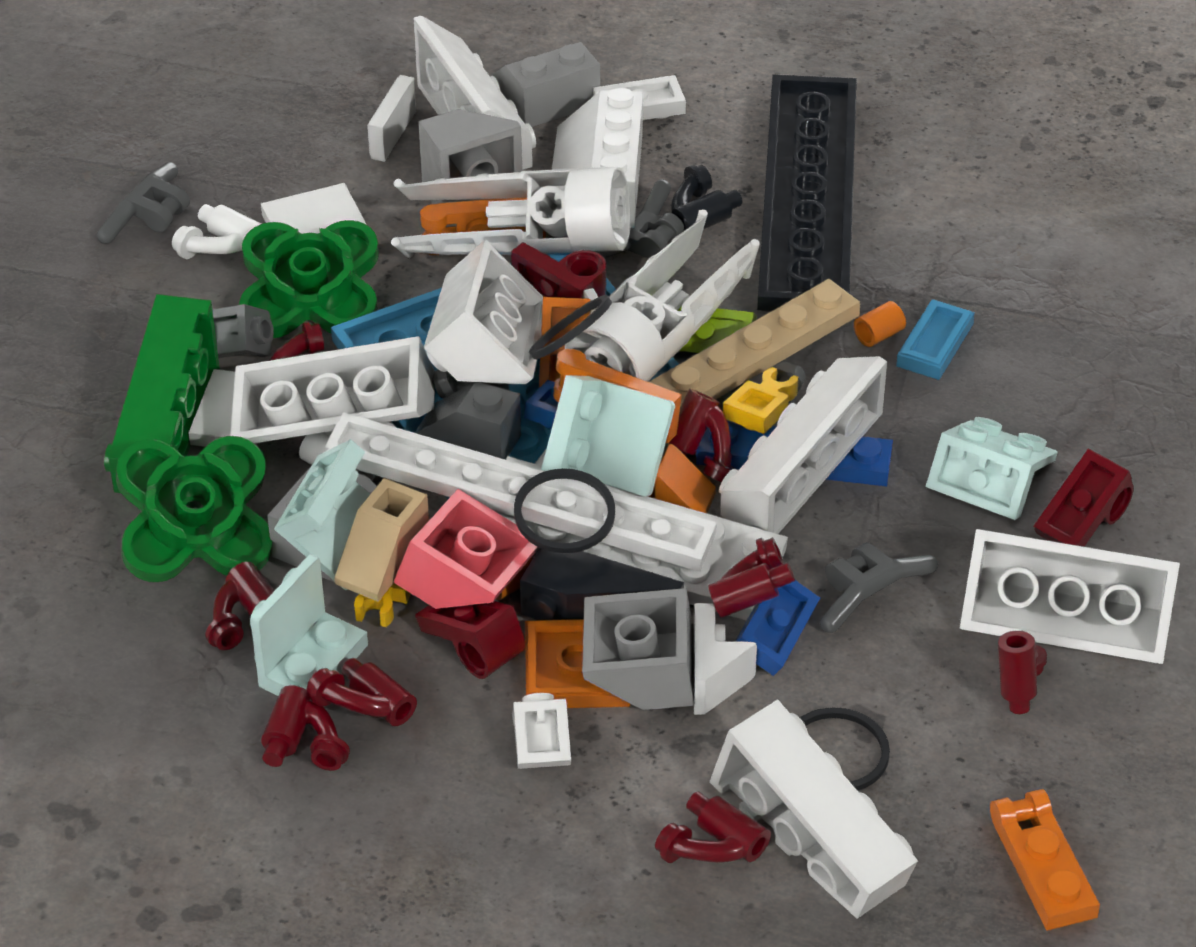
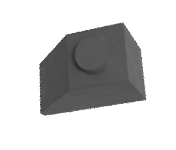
[415,382,521,460]

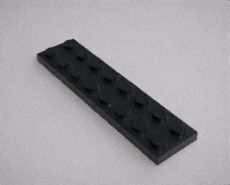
[757,74,857,311]

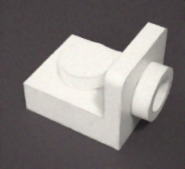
[512,693,571,769]

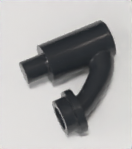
[671,165,743,231]

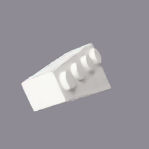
[709,699,918,919]

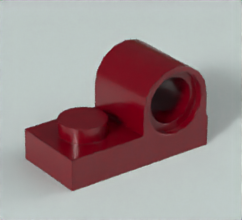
[511,242,606,299]
[1033,448,1134,547]
[415,601,526,679]

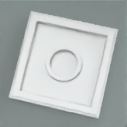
[261,183,366,234]

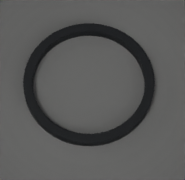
[529,295,612,359]
[514,468,615,553]
[800,707,890,791]

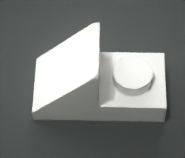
[694,603,757,715]

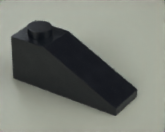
[520,548,684,621]

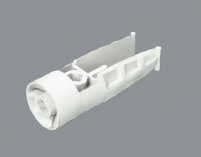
[391,167,631,258]
[565,210,760,382]

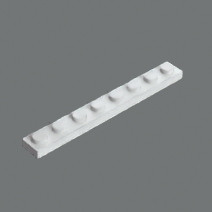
[324,412,717,572]

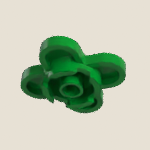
[239,220,379,338]
[116,436,273,582]

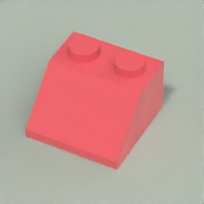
[394,489,539,609]

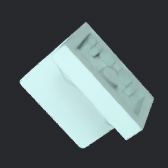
[541,375,675,496]
[926,417,1058,520]
[274,439,370,590]
[250,554,368,696]

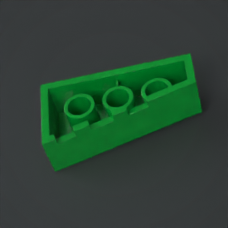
[104,294,220,493]

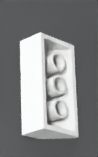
[414,16,536,170]
[548,88,643,228]
[424,240,543,384]
[230,336,435,443]
[719,356,887,534]
[960,529,1180,664]

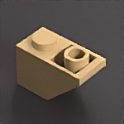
[334,478,429,602]

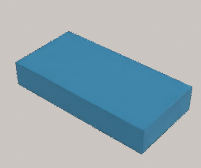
[896,299,975,380]

